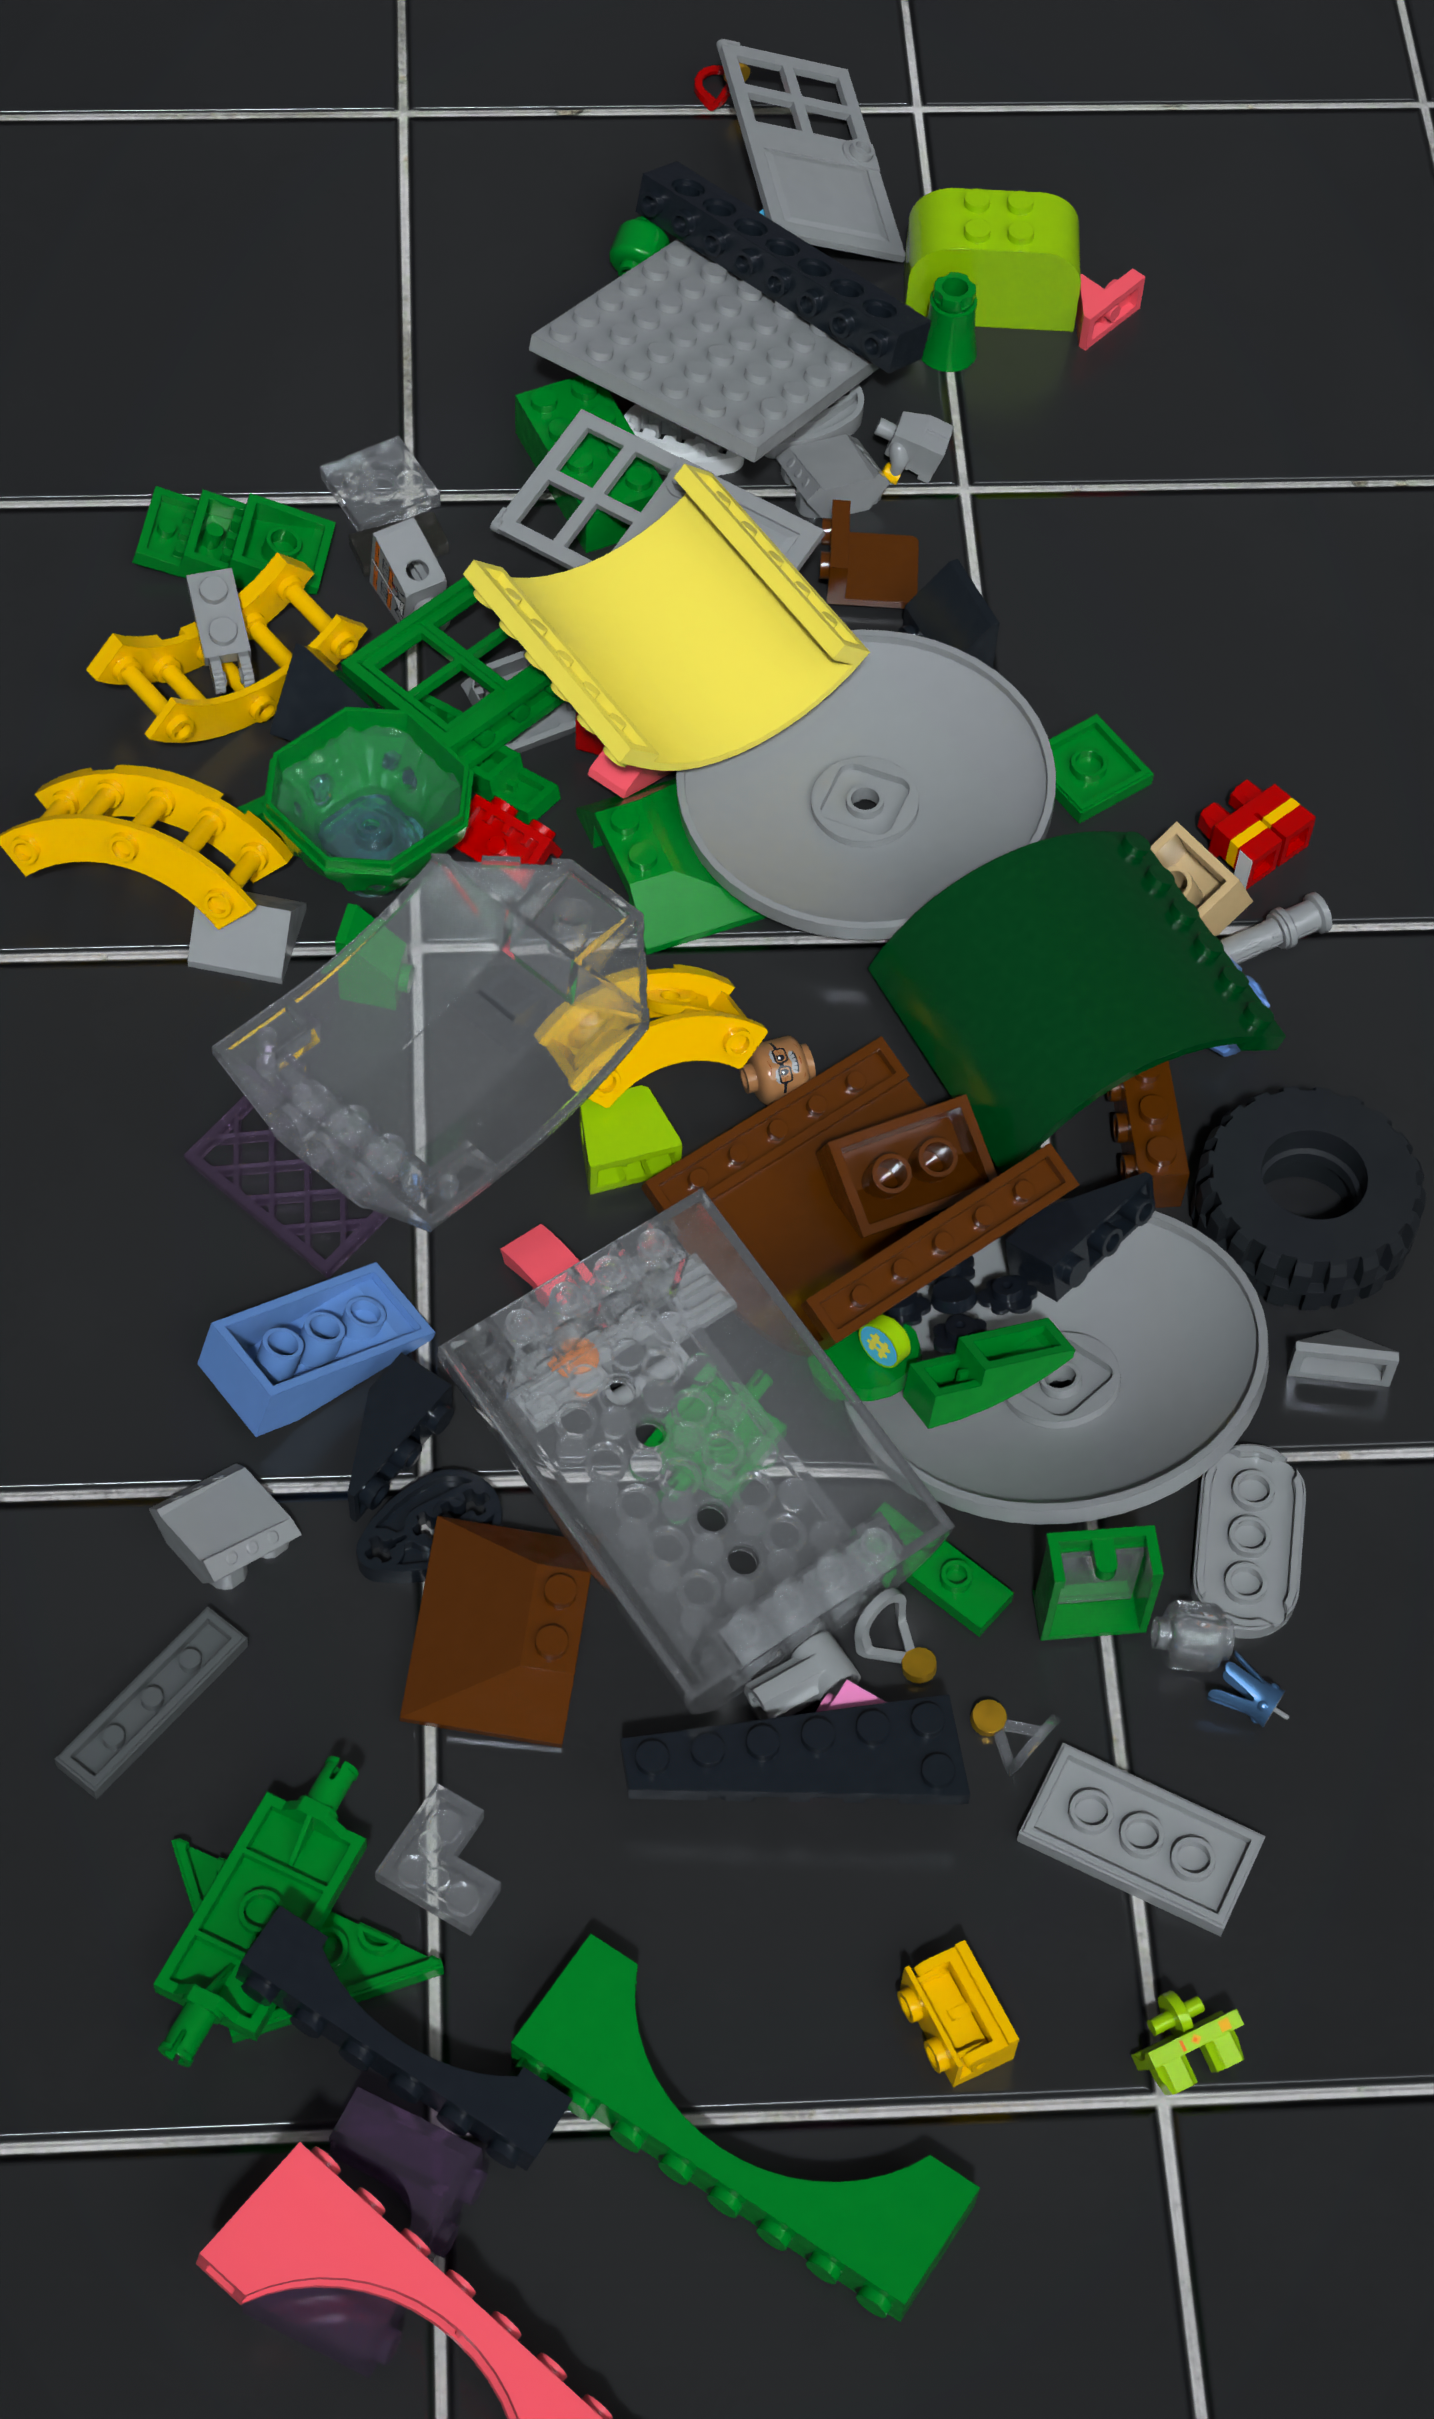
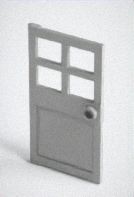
[716,39,905,263]
[490,409,825,571]

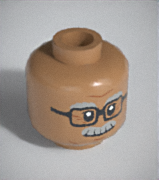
[739,1036,816,1105]

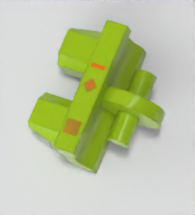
[1131,1990,1244,2095]

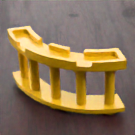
[86,552,368,743]
[0,765,293,930]

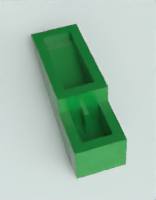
[903,1317,1075,1429]

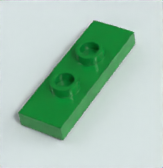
[855,1499,1014,1637]

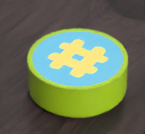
[859,1314,911,1368]

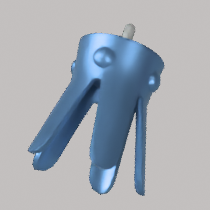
[1207,1650,1289,1727]

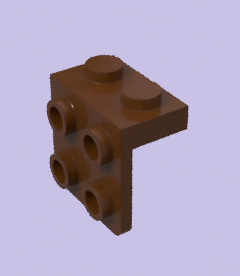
[819,500,919,609]

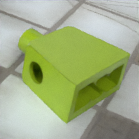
[579,1085,682,1195]

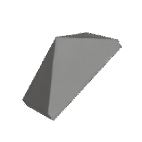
[1287,1329,1399,1387]

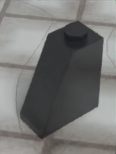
[269,643,397,765]

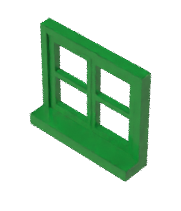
[341,577,565,769]

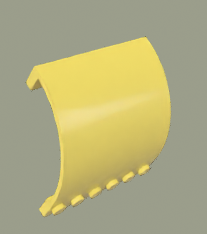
[463,464,870,771]

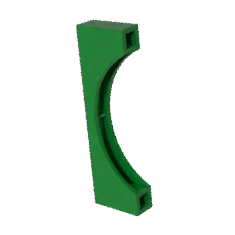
[511,1934,980,2322]

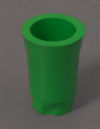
[921,272,977,372]

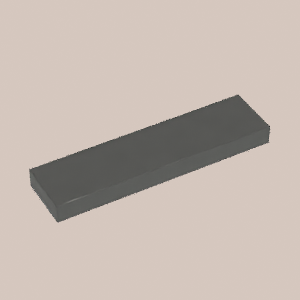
[55,1606,249,1800]

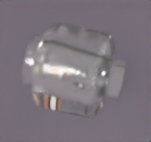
[1151,1600,1235,1673]

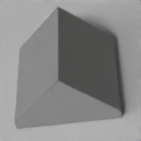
[187,891,307,984]

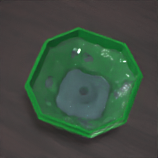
[262,707,474,898]

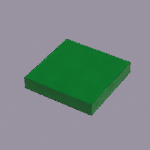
[1049,714,1154,824]

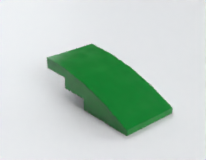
[132,486,336,594]

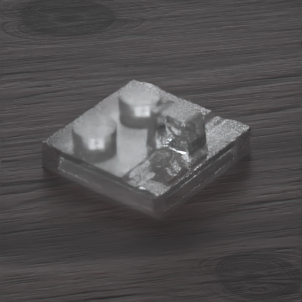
[320,436,441,537]

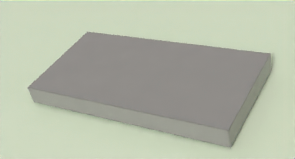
[1017,1743,1266,1937]

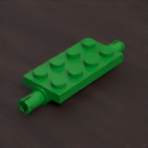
[153,1756,367,2067]

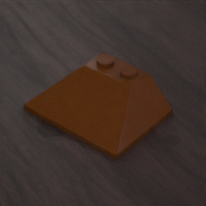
[399,1516,596,1748]

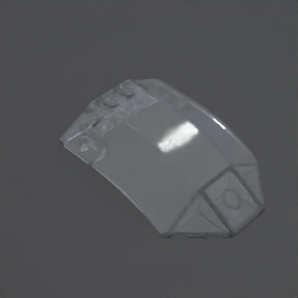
[212,853,650,1232]

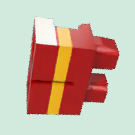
[1197,779,1316,890]

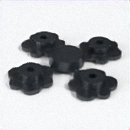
[883,1256,1038,1353]

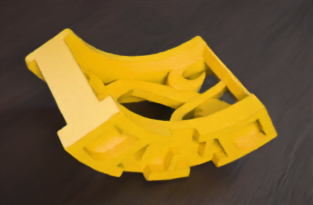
[534,964,768,1108]

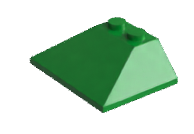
[576,778,768,955]

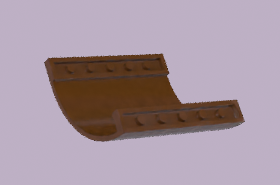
[641,1036,1080,1352]

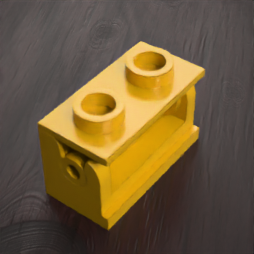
[897,1940,1019,2087]

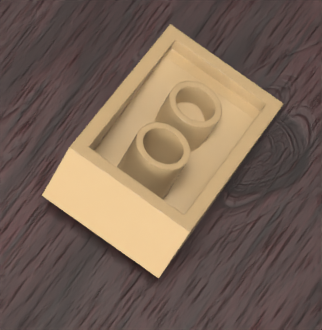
[1151,821,1253,936]

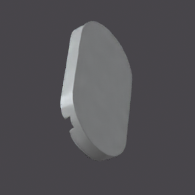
[1191,1444,1306,1639]

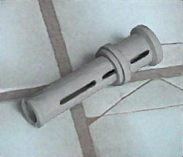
[1220,892,1332,964]

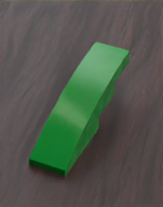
[419,694,561,825]

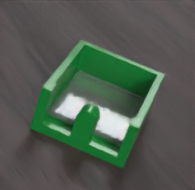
[1032,1525,1164,1641]

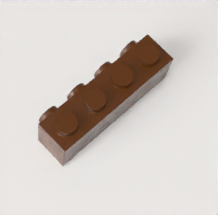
[1107,1061,1189,1208]

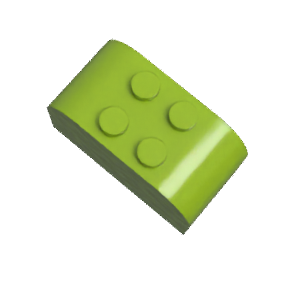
[904,188,1081,332]

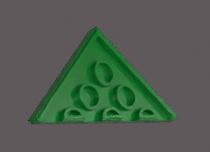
[171,1838,444,2043]

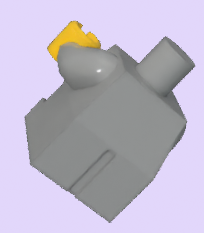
[874,411,954,485]

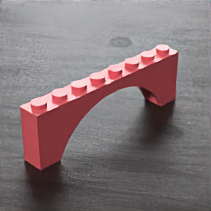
[196,2142,613,2419]

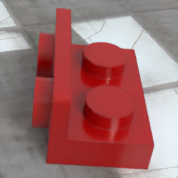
[452,794,563,892]

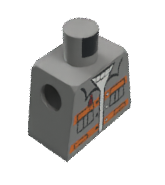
[369,517,450,631]

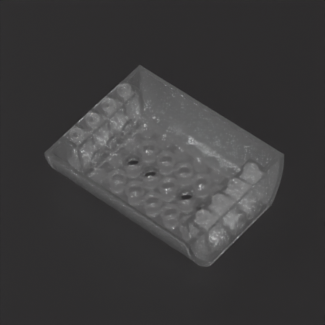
[437,1188,955,1714]

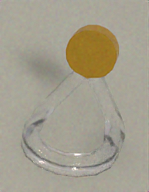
[970,1699,1062,1776]

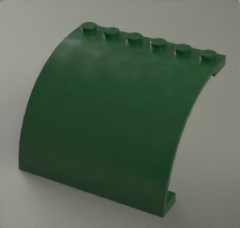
[868,831,1286,1174]

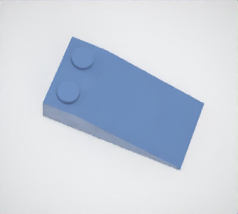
[197,1262,436,1437]

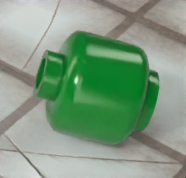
[609,216,670,276]

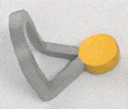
[854,1588,937,1684]

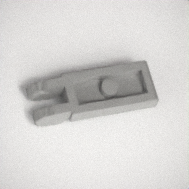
[186,568,255,694]

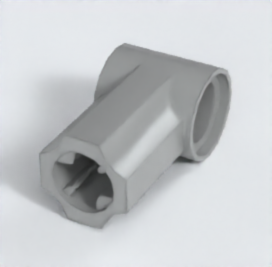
[744,1631,861,1720]

